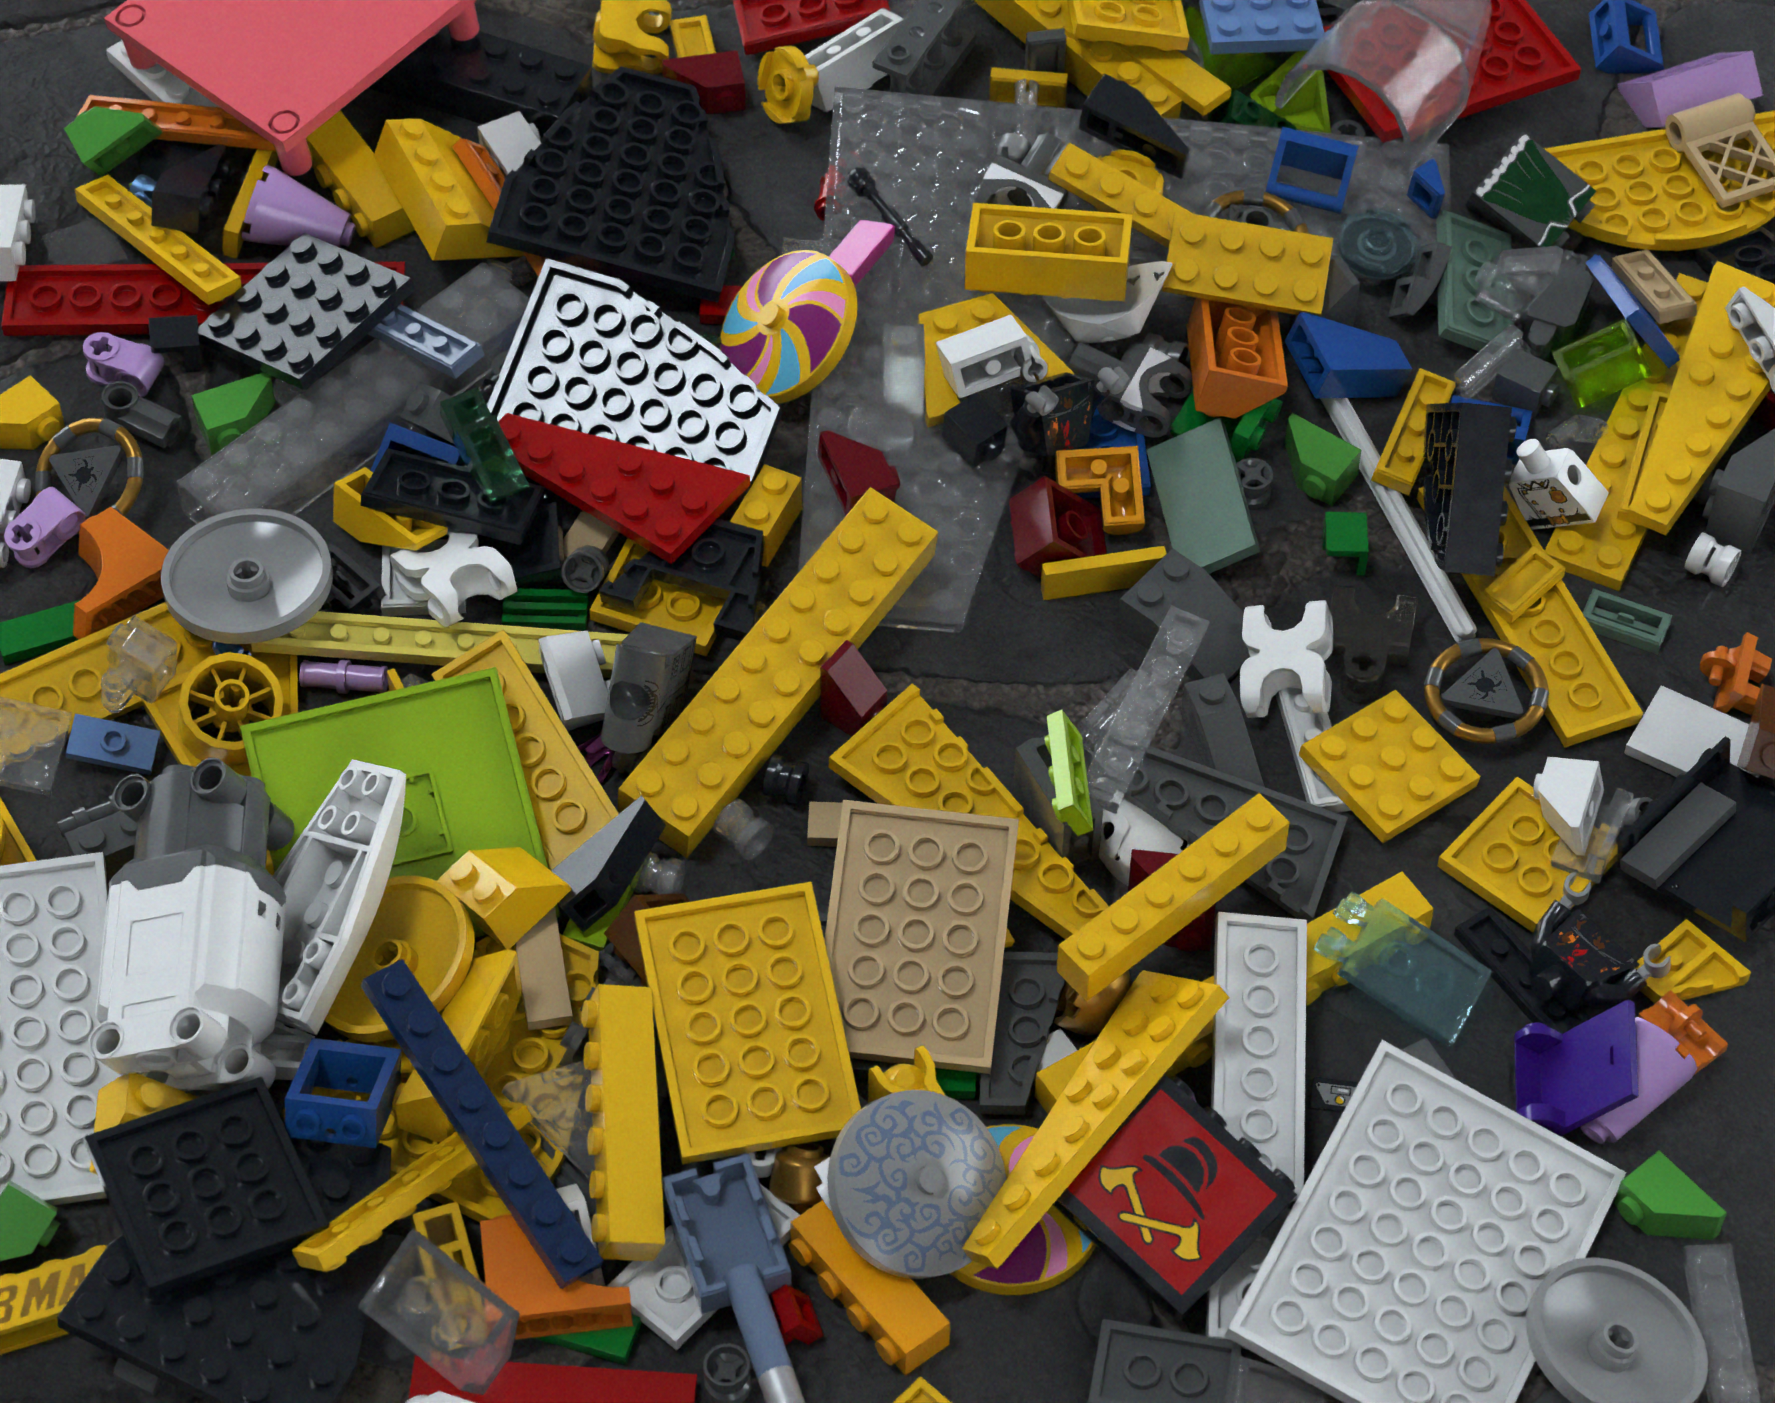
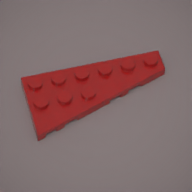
[480,413,750,564]

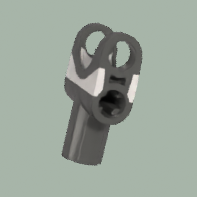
[975,133,1070,209]
[1068,342,1193,437]

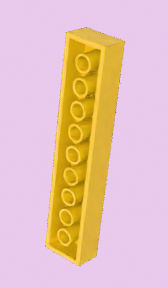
[617,487,939,858]

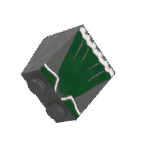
[1465,132,1596,257]

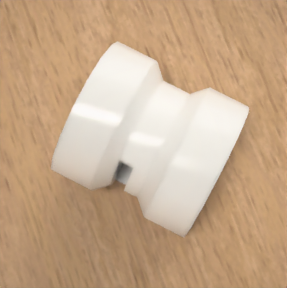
[1685,532,1741,587]

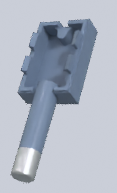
[662,1153,805,1403]

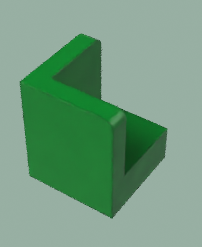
[1322,512,1369,576]

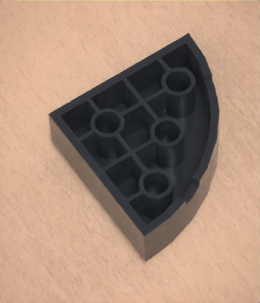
[1423,403,1517,576]

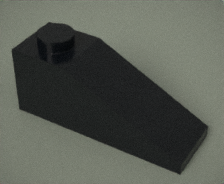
[1078,74,1190,179]

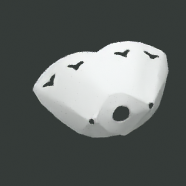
[1040,261,1173,344]
[1099,794,1191,886]

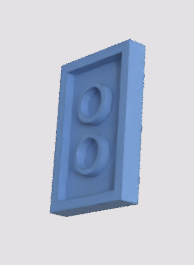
[1199,0,1326,54]

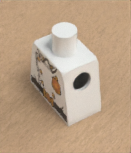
[1509,439,1609,530]

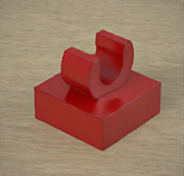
[771,1284,824,1345]

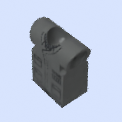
[601,622,697,754]

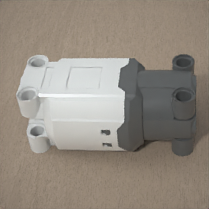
[88,758,295,1097]

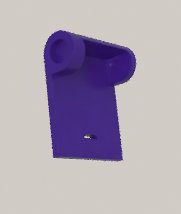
[1514,999,1639,1136]

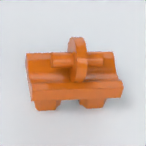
[1699,632,1772,715]
[1638,990,1728,1076]

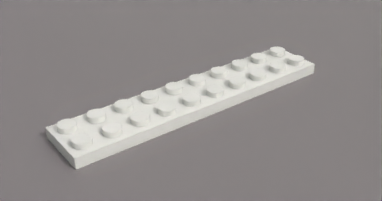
[1206,912,1307,1340]

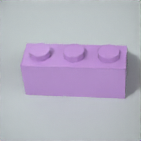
[1618,51,1763,129]

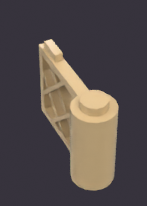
[1665,93,1775,208]

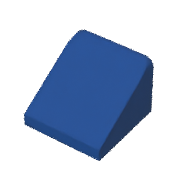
[1407,158,1445,220]

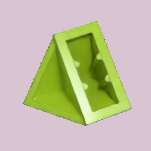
[1250,51,1331,137]

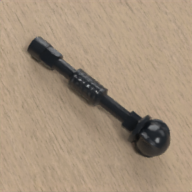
[847,166,934,267]

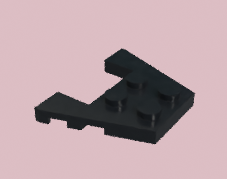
[599,519,765,641]

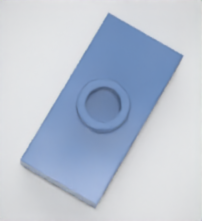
[66,714,160,775]

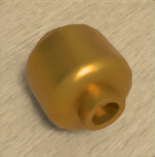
[769,1142,829,1212]

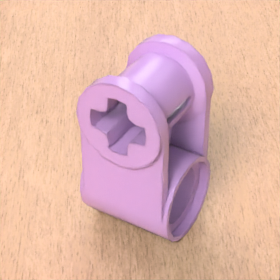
[83,332,165,397]
[4,487,86,568]

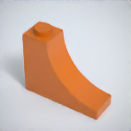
[73,507,169,639]
[480,1215,633,1342]

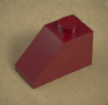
[662,50,746,114]
[817,430,900,515]
[820,640,887,736]

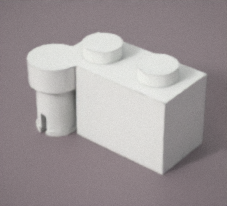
[935,315,1048,398]

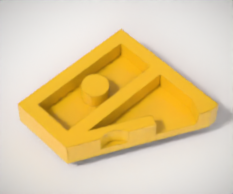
[1637,919,1751,1004]

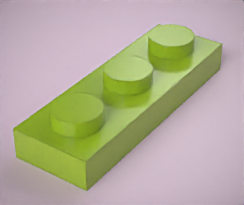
[1045,710,1094,836]

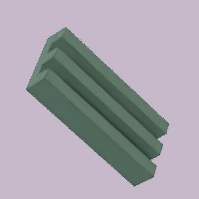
[1583,588,1673,655]

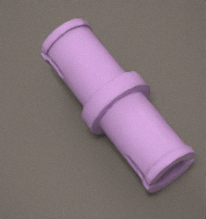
[299,660,388,694]

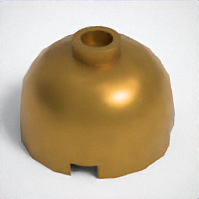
[1054,970,1132,1036]

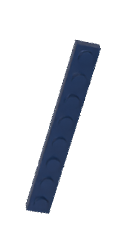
[361,959,604,1289]

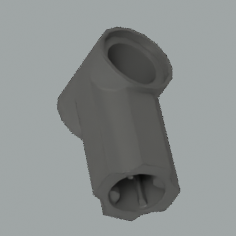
[102,381,183,448]

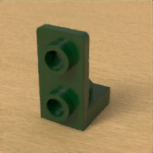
[1204,90,1297,151]

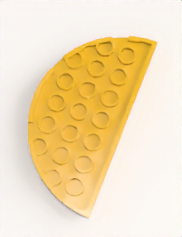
[1544,111,1775,251]

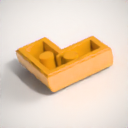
[1055,446,1145,535]

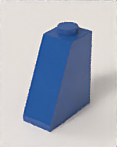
[1285,312,1412,398]

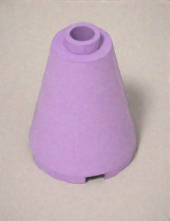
[241,165,356,248]
[1581,1017,1697,1144]

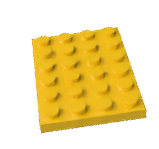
[634,882,861,1165]

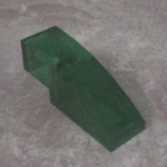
[440,387,529,503]

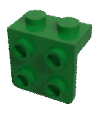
[1170,391,1283,463]

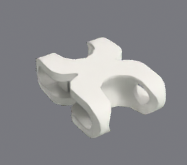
[389,527,518,627]
[1240,600,1333,718]

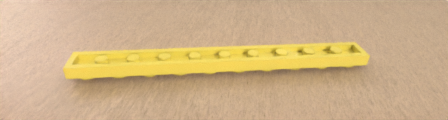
[251,611,629,678]

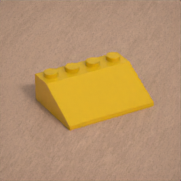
[373,118,524,261]

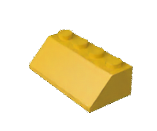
[965,203,1133,301]
[392,949,523,1143]

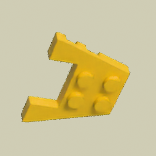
[917,293,1074,427]

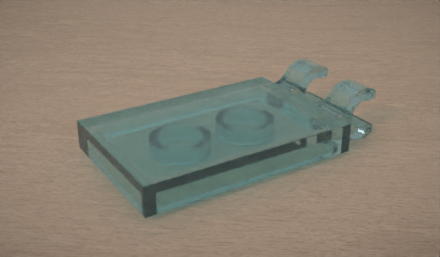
[1313,892,1493,1047]

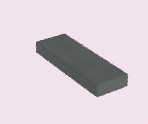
[1620,783,1736,890]

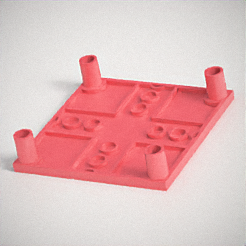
[104,0,479,176]

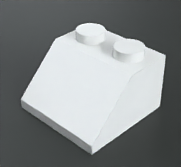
[538,630,611,731]

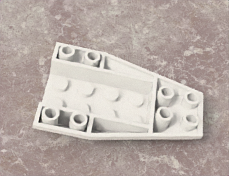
[272,759,406,1035]

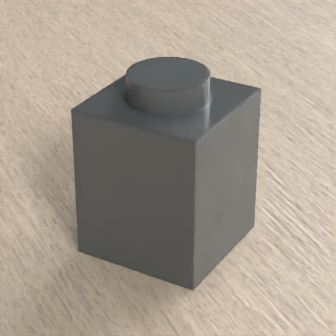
[1492,347,1559,419]

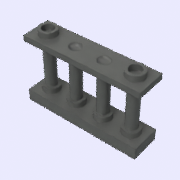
[872,0,977,140]

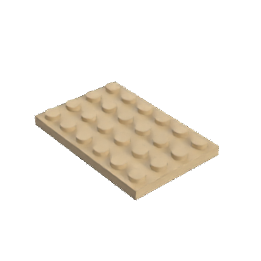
[824,800,1019,1074]

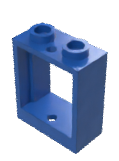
[285,1038,401,1148]

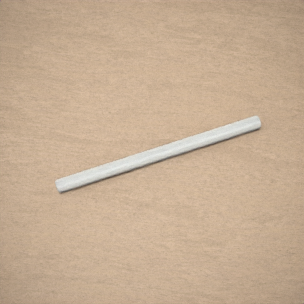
[1320,398,1477,643]

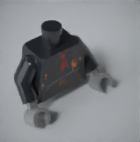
[1010,367,1130,474]
[1529,872,1671,1012]

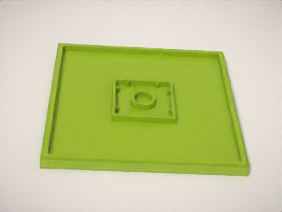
[240,667,560,938]

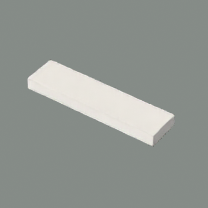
[1275,687,1351,813]

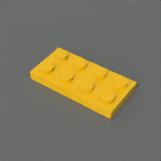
[1161,211,1334,317]

